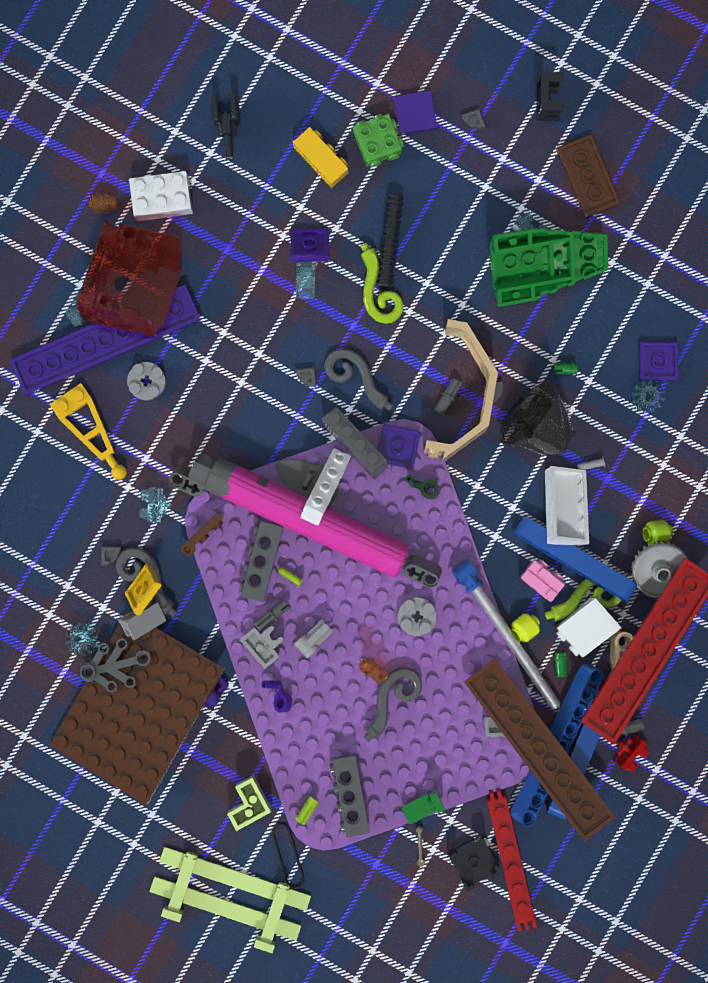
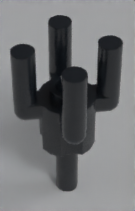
[210,93,240,159]

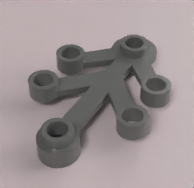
[80,638,153,693]

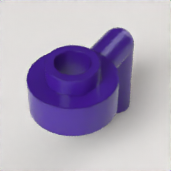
[205,676,229,708]
[261,680,292,712]

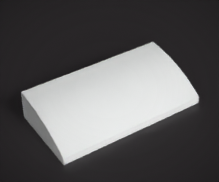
[545,466,589,545]

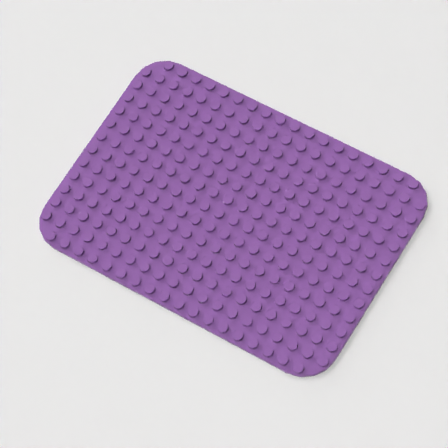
[185,419,535,851]

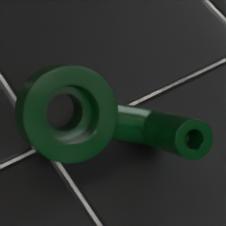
[405,475,440,500]

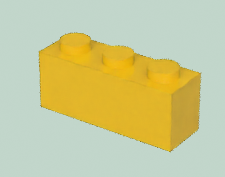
[293,127,348,188]

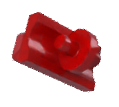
[613,734,650,772]

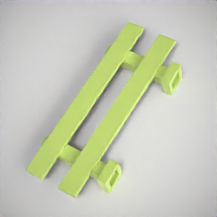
[149,847,311,953]

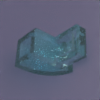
[296,262,316,299]

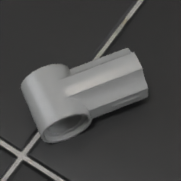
[294,620,333,658]

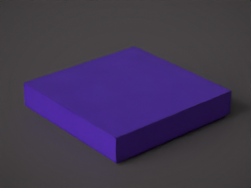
[394,91,437,135]
[290,229,329,262]
[639,342,678,381]
[378,424,421,470]

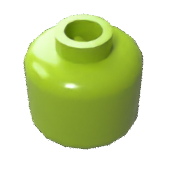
[642,519,673,545]

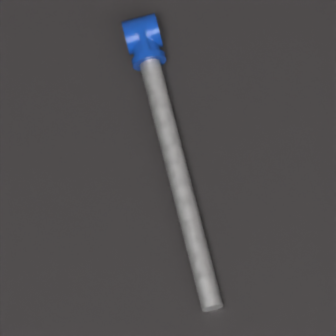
[451,559,561,710]

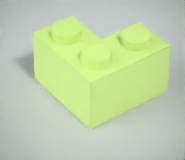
[227,775,272,831]

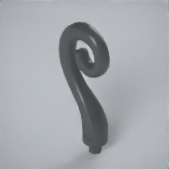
[324,349,394,411]
[116,547,178,617]
[364,667,422,742]

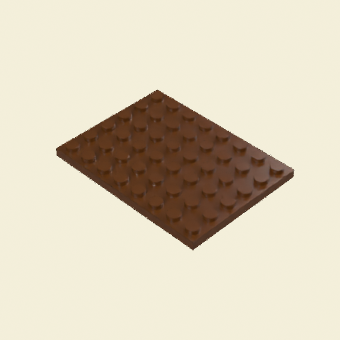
[50,611,226,805]

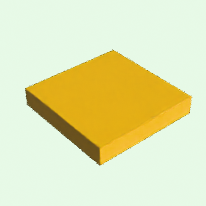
[125,564,162,616]

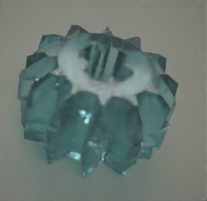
[631,380,665,413]
[65,623,98,656]

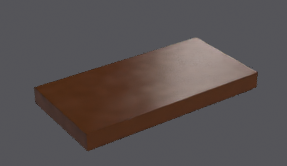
[556,134,620,218]

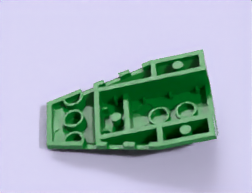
[489,228,608,307]

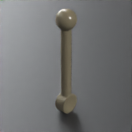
[416,826,425,867]

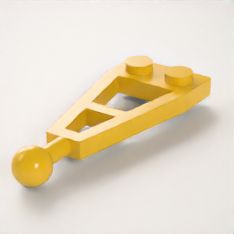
[49,383,127,480]

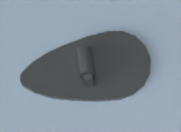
[276,460,340,504]

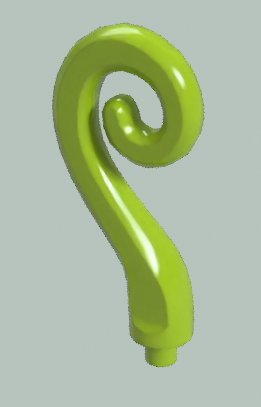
[361,243,403,324]
[544,579,621,622]

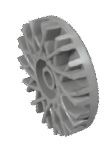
[631,541,687,598]

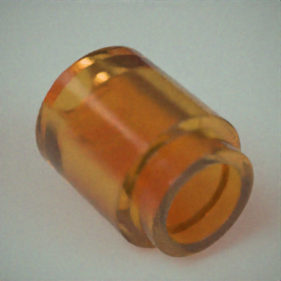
[88,193,117,213]

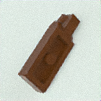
[180,512,224,557]

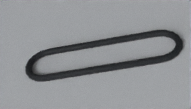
[271,823,304,889]

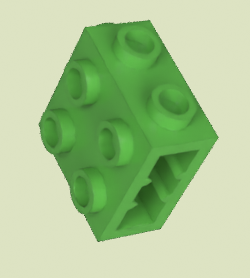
[353,114,404,167]

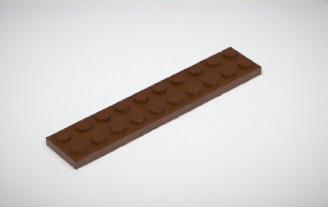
[464,658,616,841]

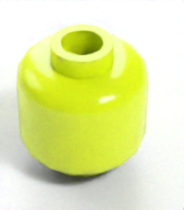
[511,614,540,642]

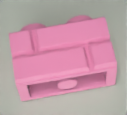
[519,559,565,602]

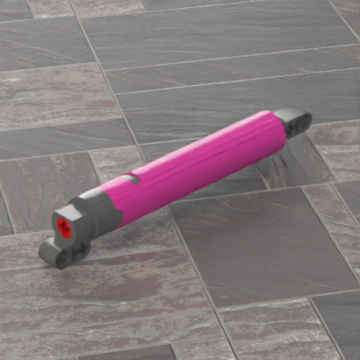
[169,453,442,588]

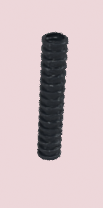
[377,194,404,289]

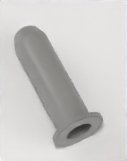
[577,456,605,470]

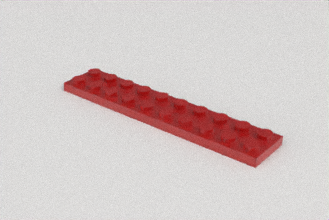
[580,558,708,744]

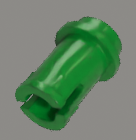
[553,361,577,376]
[553,653,568,677]

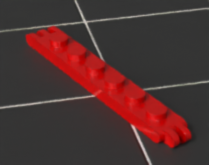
[487,788,537,932]

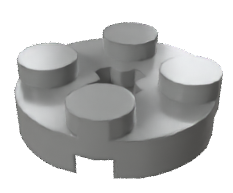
[127,362,166,401]
[398,597,436,636]

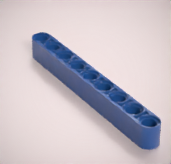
[511,663,603,827]

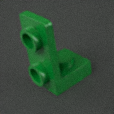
[401,789,445,824]

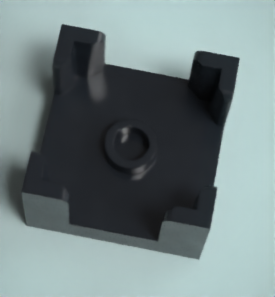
[536,72,564,121]
[447,835,501,891]

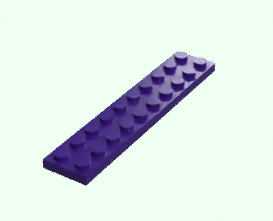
[10,285,201,396]

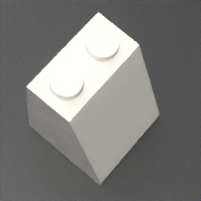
[555,597,621,657]

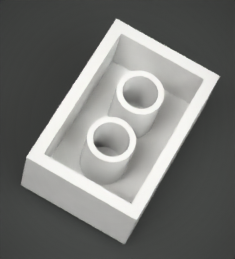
[129,171,193,221]

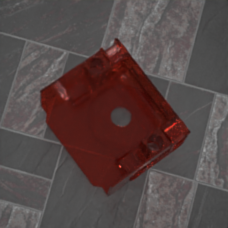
[76,219,182,337]

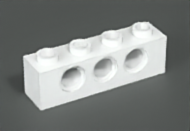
[300,448,351,526]

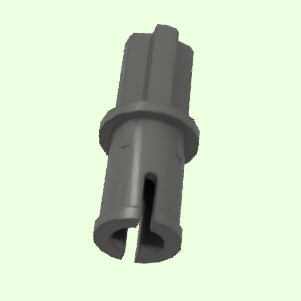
[434,378,462,416]
[254,599,290,631]
[620,719,644,737]

